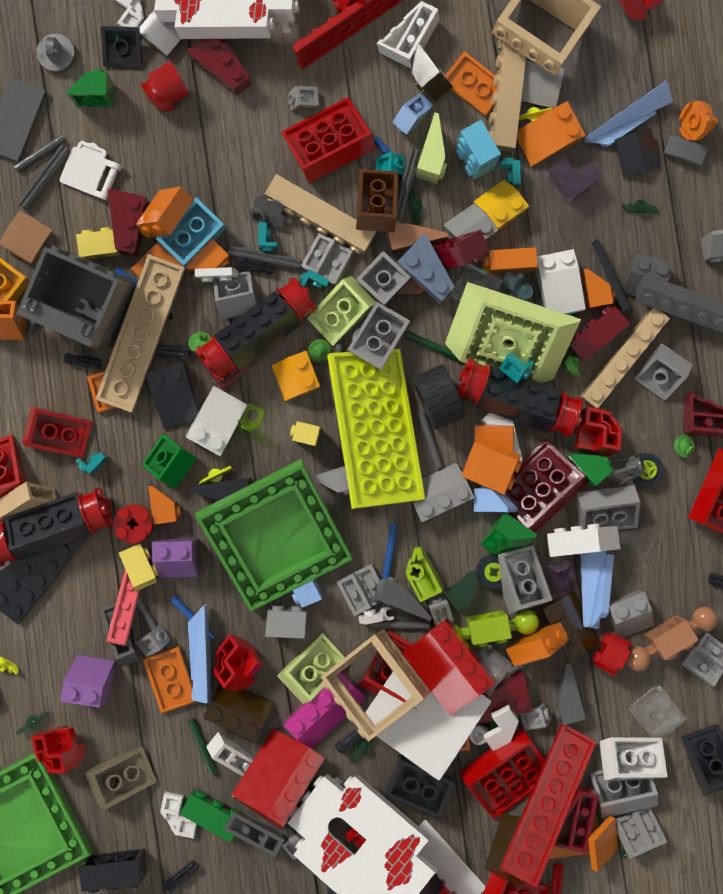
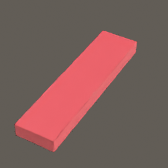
[106,569,140,646]

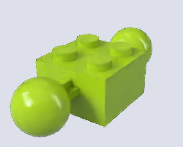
[453,610,539,647]

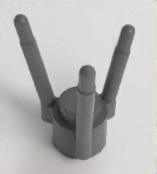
[607,455,645,488]

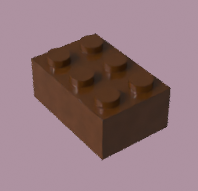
[356,169,398,232]

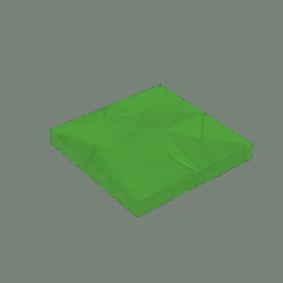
[195,459,353,612]
[0,752,93,894]

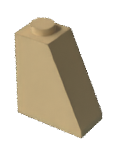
[0,482,57,521]

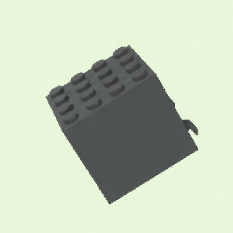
[17,245,137,348]

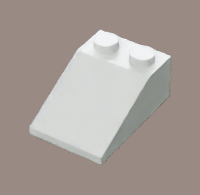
[535,249,585,314]
[186,386,247,456]
[600,737,667,781]

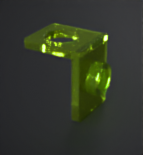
[237,403,265,432]

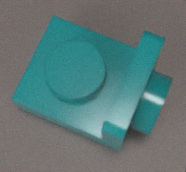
[376,152,406,175]
[499,158,521,188]
[258,222,278,252]
[299,269,330,290]
[499,353,534,383]
[76,452,110,474]

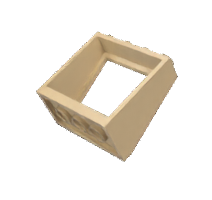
[491,0,601,75]
[321,629,431,742]

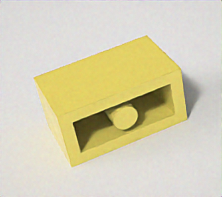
[76,227,121,259]
[290,421,321,446]
[119,544,158,592]

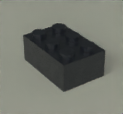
[385,754,455,819]
[79,848,147,893]

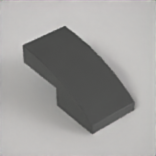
[664,135,709,167]

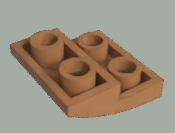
[0,211,53,265]

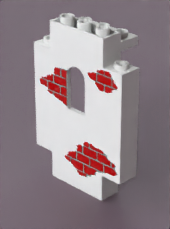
[154,0,299,39]
[288,774,437,894]

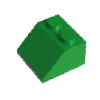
[67,69,114,107]
[142,434,197,489]
[564,454,614,486]
[480,512,537,555]

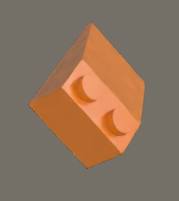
[517,101,585,167]

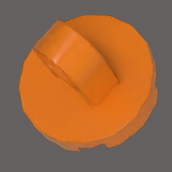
[679,101,718,141]

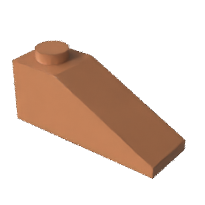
[387,222,449,253]

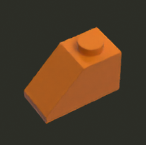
[186,239,231,272]
[580,269,615,310]
[148,486,182,525]

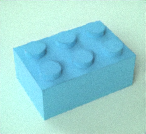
[455,120,501,180]
[156,197,226,269]

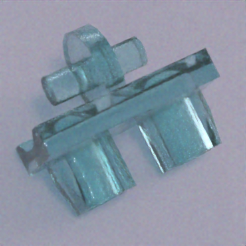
[502,271,533,300]

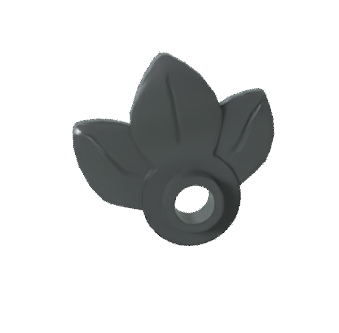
[251,194,284,228]

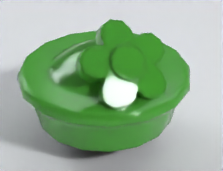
[188,332,211,352]
[308,339,331,362]
[564,355,581,377]
[673,434,695,458]

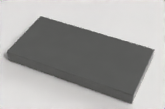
[0,77,47,162]

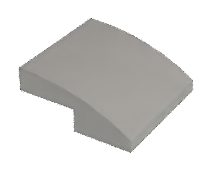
[140,10,181,57]
[521,61,564,108]
[301,233,354,286]
[337,563,381,616]
[681,632,723,687]
[615,808,667,859]

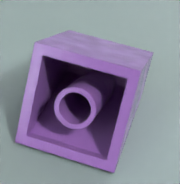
[152,538,199,578]
[60,655,115,708]

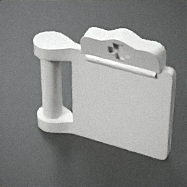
[60,141,122,201]

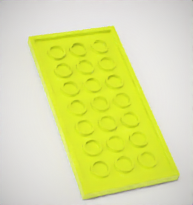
[327,349,425,509]

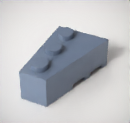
[398,232,455,304]

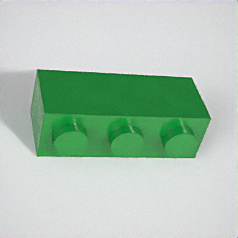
[179,789,241,843]

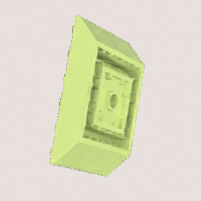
[445,282,581,383]

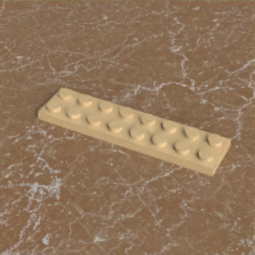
[96,254,185,413]

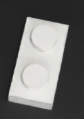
[195,267,238,282]

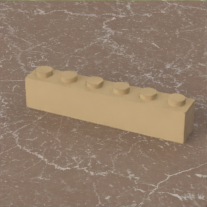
[489,39,526,153]
[265,174,376,254]
[579,308,670,408]

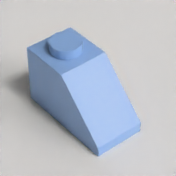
[392,93,434,135]
[474,485,517,512]
[292,579,323,607]

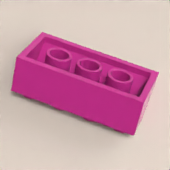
[283,670,367,749]

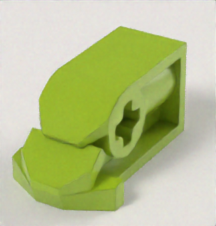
[406,546,444,602]

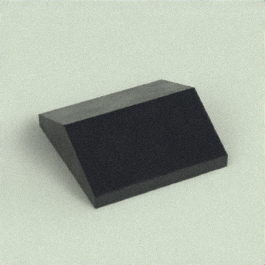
[100,26,142,67]
[614,129,660,177]

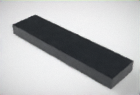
[591,239,631,313]

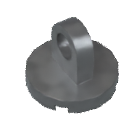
[36,33,76,73]

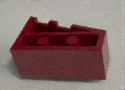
[186,39,252,95]
[108,189,150,257]
[432,229,490,270]
[570,304,631,362]
[683,392,723,438]
[477,670,533,724]
[554,786,599,853]

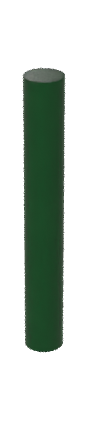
[404,331,457,360]
[187,718,217,774]

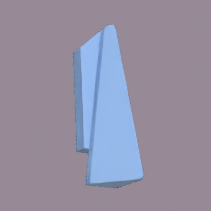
[584,80,673,147]
[581,551,614,629]
[188,604,212,703]

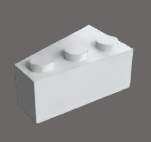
[377,1,440,69]
[547,524,620,557]

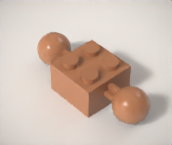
[626,607,718,671]

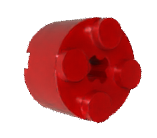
[113,504,156,543]
[591,631,633,677]

